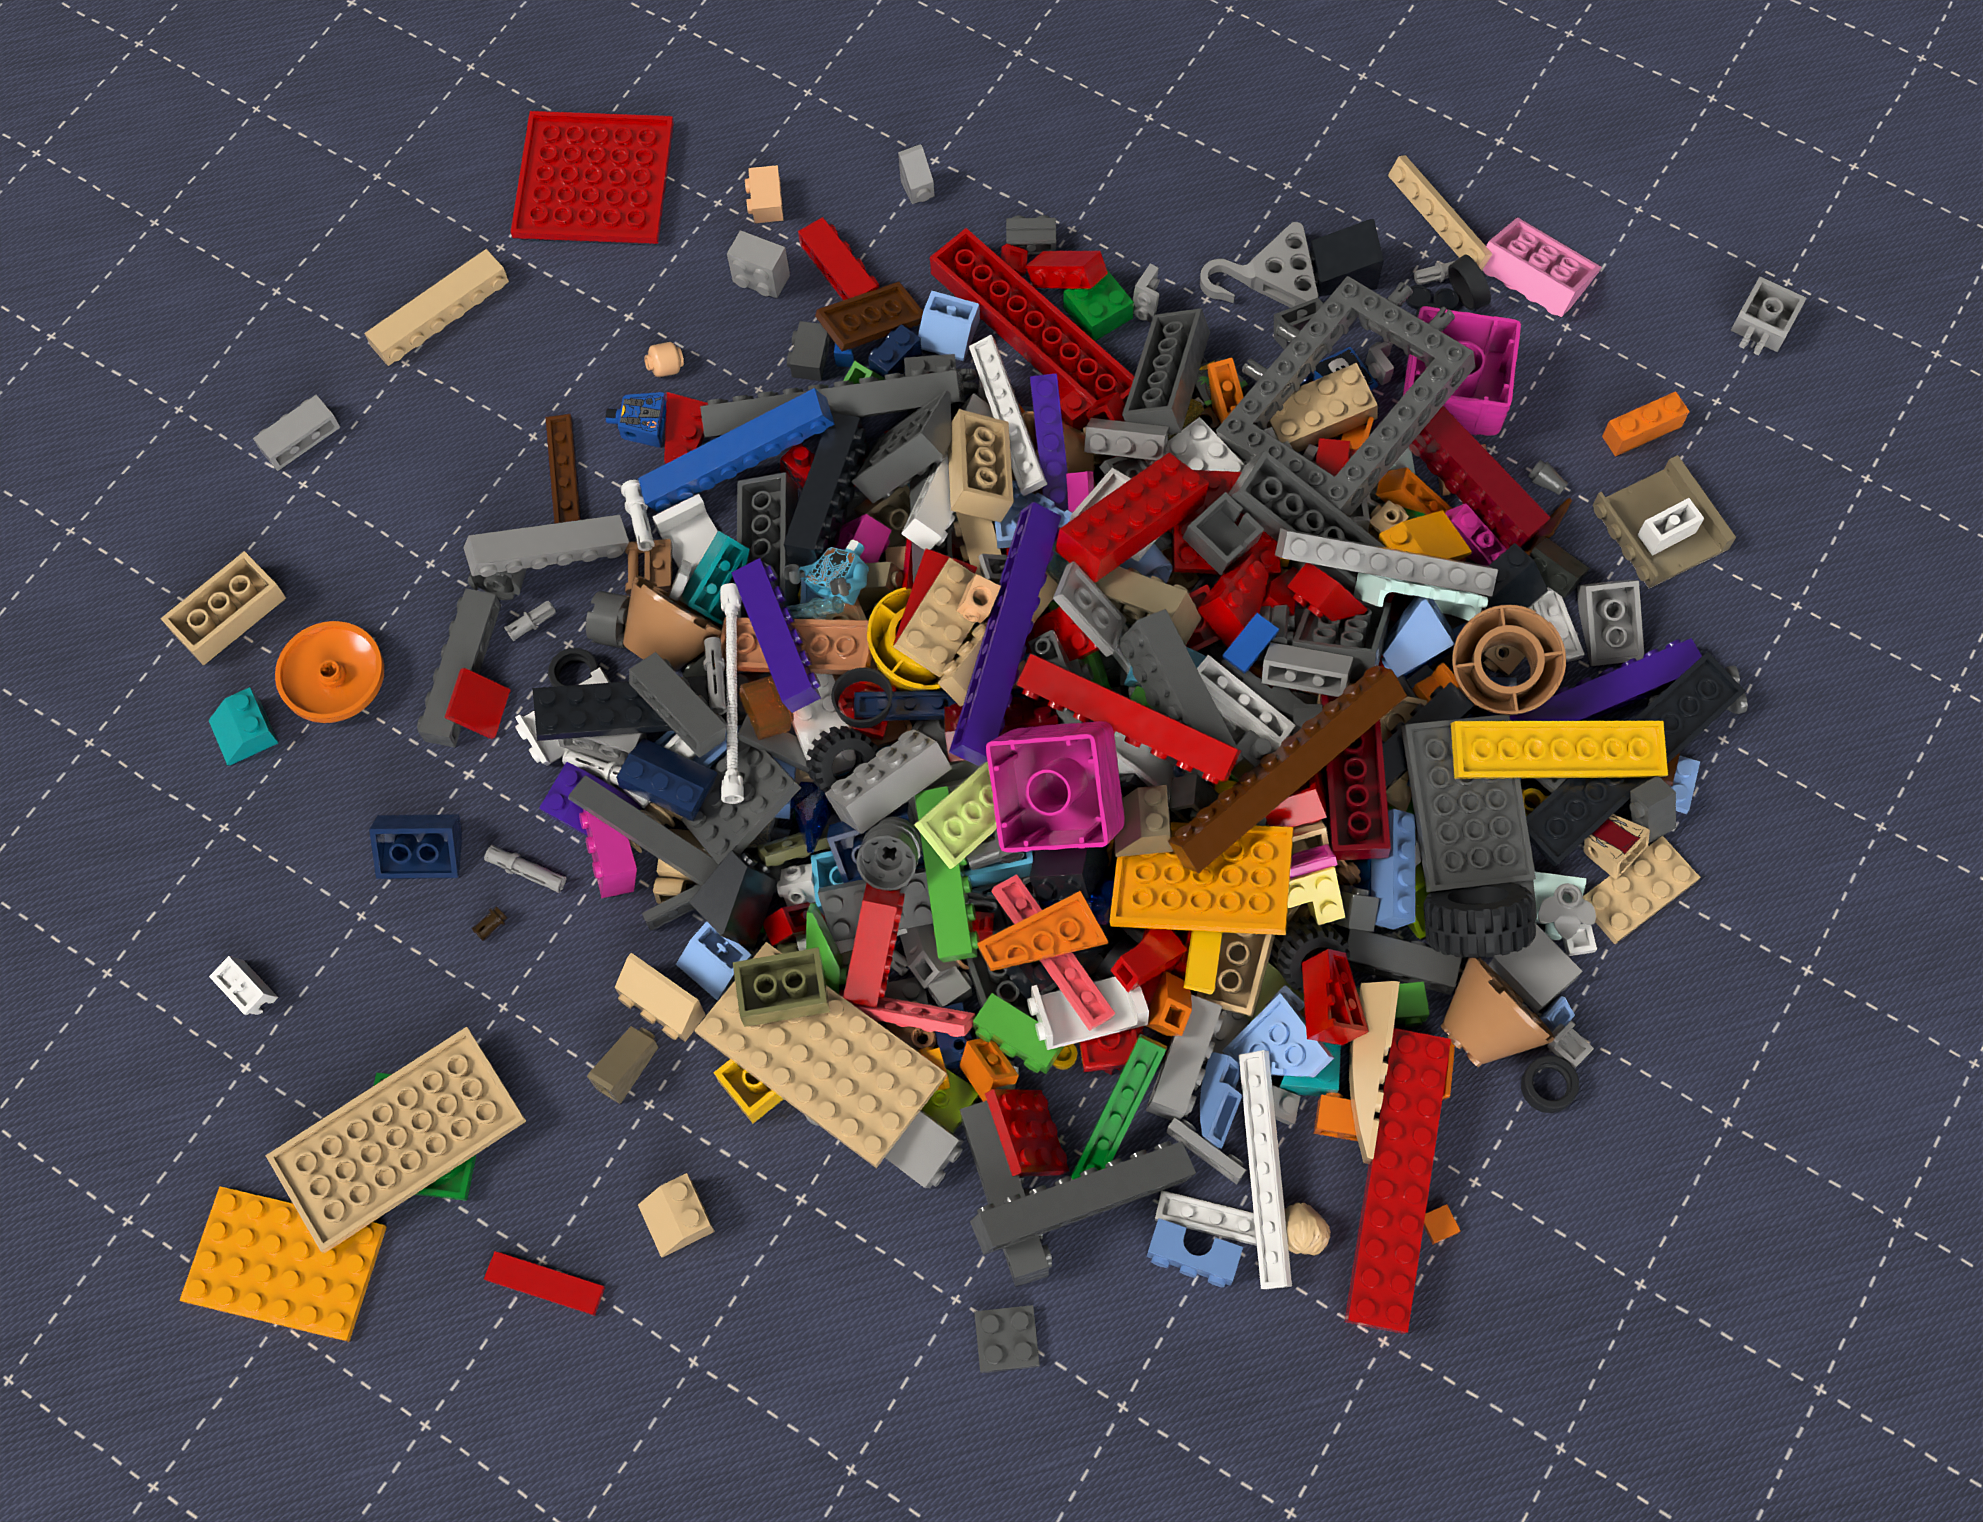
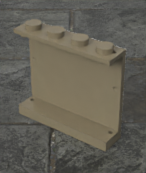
[1592,455,1736,588]

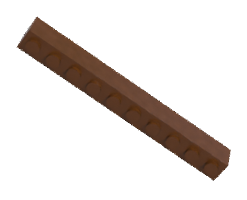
[1168,666,1407,873]

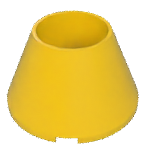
[867,587,974,691]

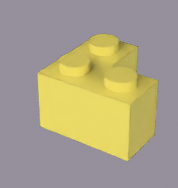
[1288,866,1345,925]

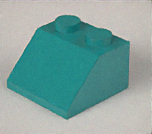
[209,687,279,766]

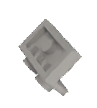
[1133,263,1160,323]

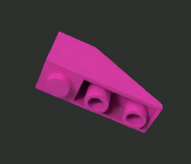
[1445,503,1507,566]

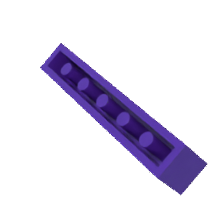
[731,558,821,713]

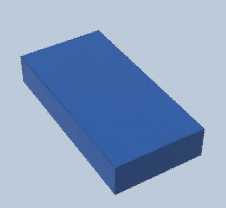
[1222,613,1279,674]

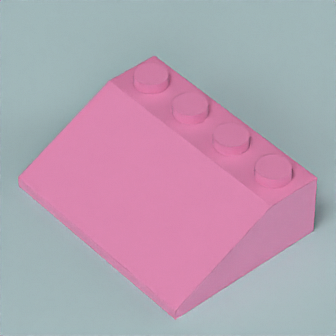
[1483,217,1602,317]

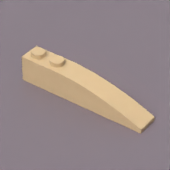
[1349,981,1400,1164]

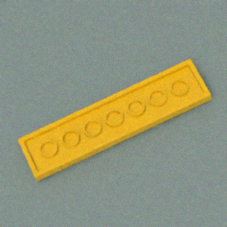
[1451,721,1668,779]

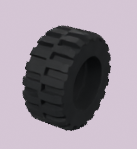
[1424,882,1536,958]

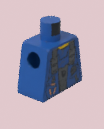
[606,392,667,448]

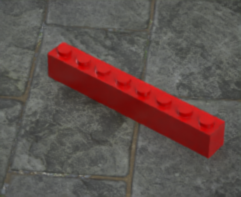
[1016,654,1242,784]

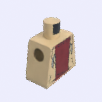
[1584,814,1650,880]

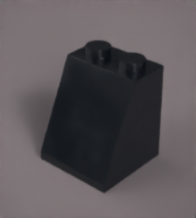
[1309,219,1384,296]
[1029,846,1110,901]
[689,850,778,949]

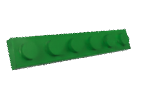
[1071,1034,1167,1180]

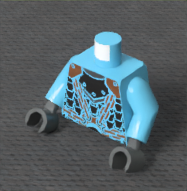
[783,540,869,605]

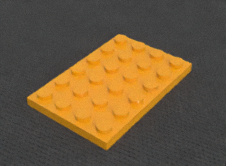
[1110,822,1293,935]
[179,1187,387,1342]

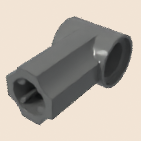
[966,831,1024,870]

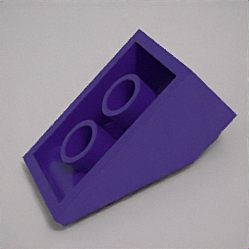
[539,762,643,837]

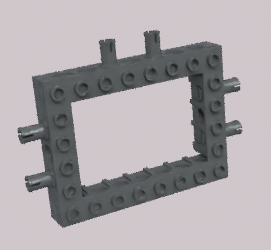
[1216,276,1475,517]

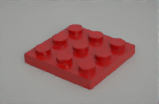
[985,1089,1069,1177]

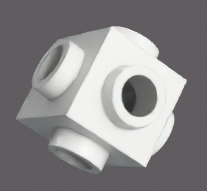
[777,863,815,906]

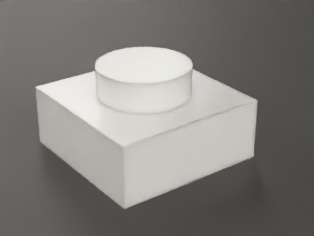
[1562,924,1597,956]

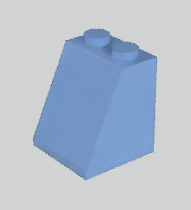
[1381,596,1455,677]

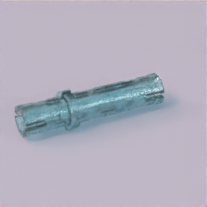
[785,596,844,619]

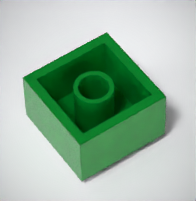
[1063,270,1134,341]

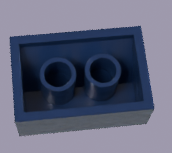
[616,738,718,821]
[827,802,925,883]
[369,814,462,879]

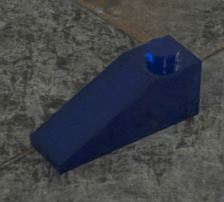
[791,782,834,853]

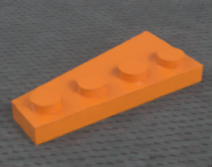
[977,891,1108,971]

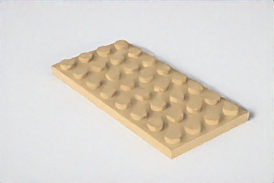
[694,942,947,1168]
[265,1027,526,1253]

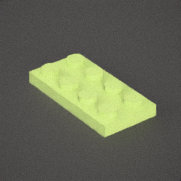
[914,761,997,869]

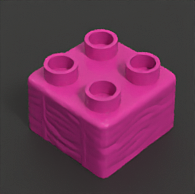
[1403,306,1521,436]
[986,721,1125,852]

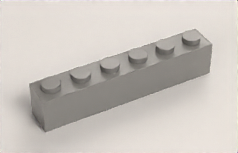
[463,515,629,577]

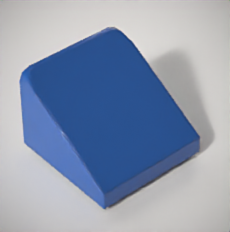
[834,343,854,368]

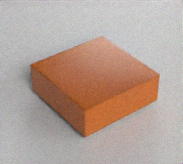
[1424,1204,1460,1244]

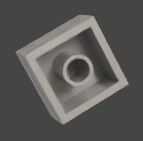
[727,230,790,298]

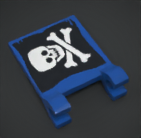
[1299,347,1378,390]

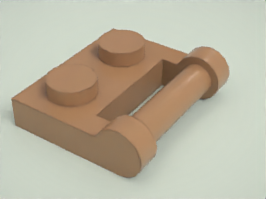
[625,539,673,595]

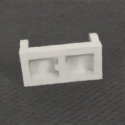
[209,956,278,1015]

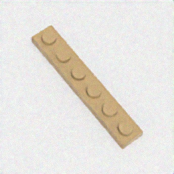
[1388,155,1492,271]

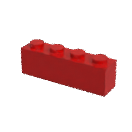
[798,217,879,300]

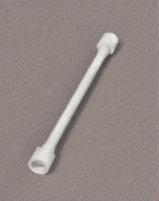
[720,583,744,804]

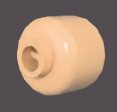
[644,342,684,377]

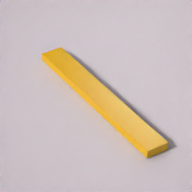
[1183,780,1237,994]

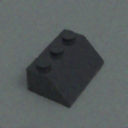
[1475,543,1548,612]

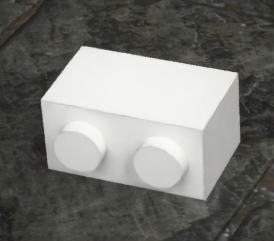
[1638,498,1704,556]

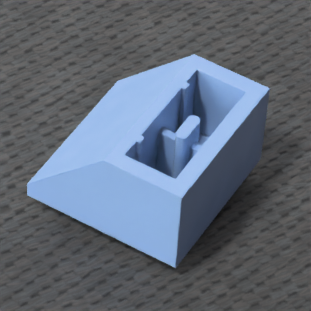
[918,291,980,361]
[676,922,754,1001]

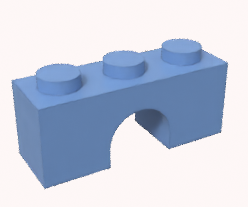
[1147,1218,1243,1287]

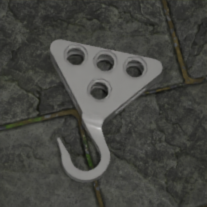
[1200,222,1318,308]

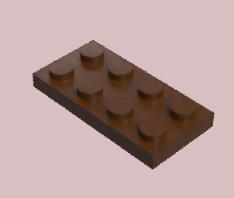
[815,282,923,352]

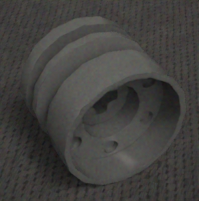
[856,817,922,891]

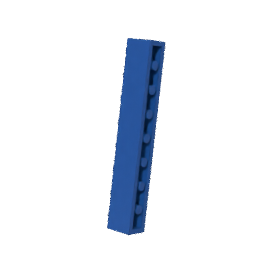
[638,388,834,513]

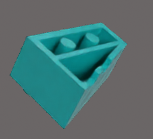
[680,531,750,626]
[1279,1042,1341,1097]

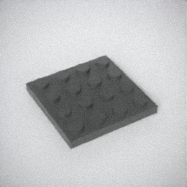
[681,740,801,865]

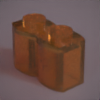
[739,676,794,740]

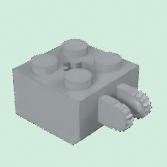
[1731,277,1807,356]

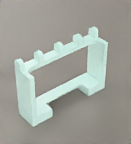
[1353,572,1488,621]

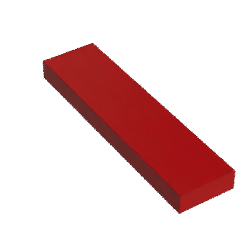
[484,1251,605,1316]

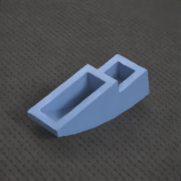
[1200,1052,1242,1148]

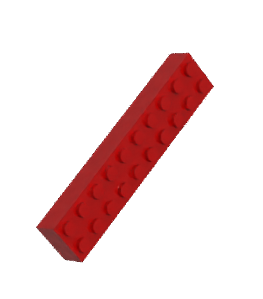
[930,228,1134,406]
[1344,1028,1451,1334]

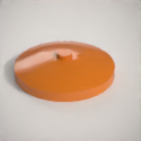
[275,621,384,723]

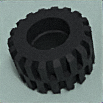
[806,726,878,793]
[1271,915,1350,993]

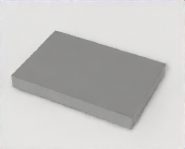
[1053,561,1126,657]

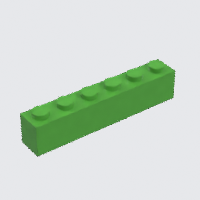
[915,786,980,963]

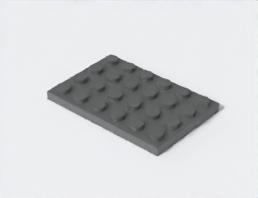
[1401,715,1536,893]

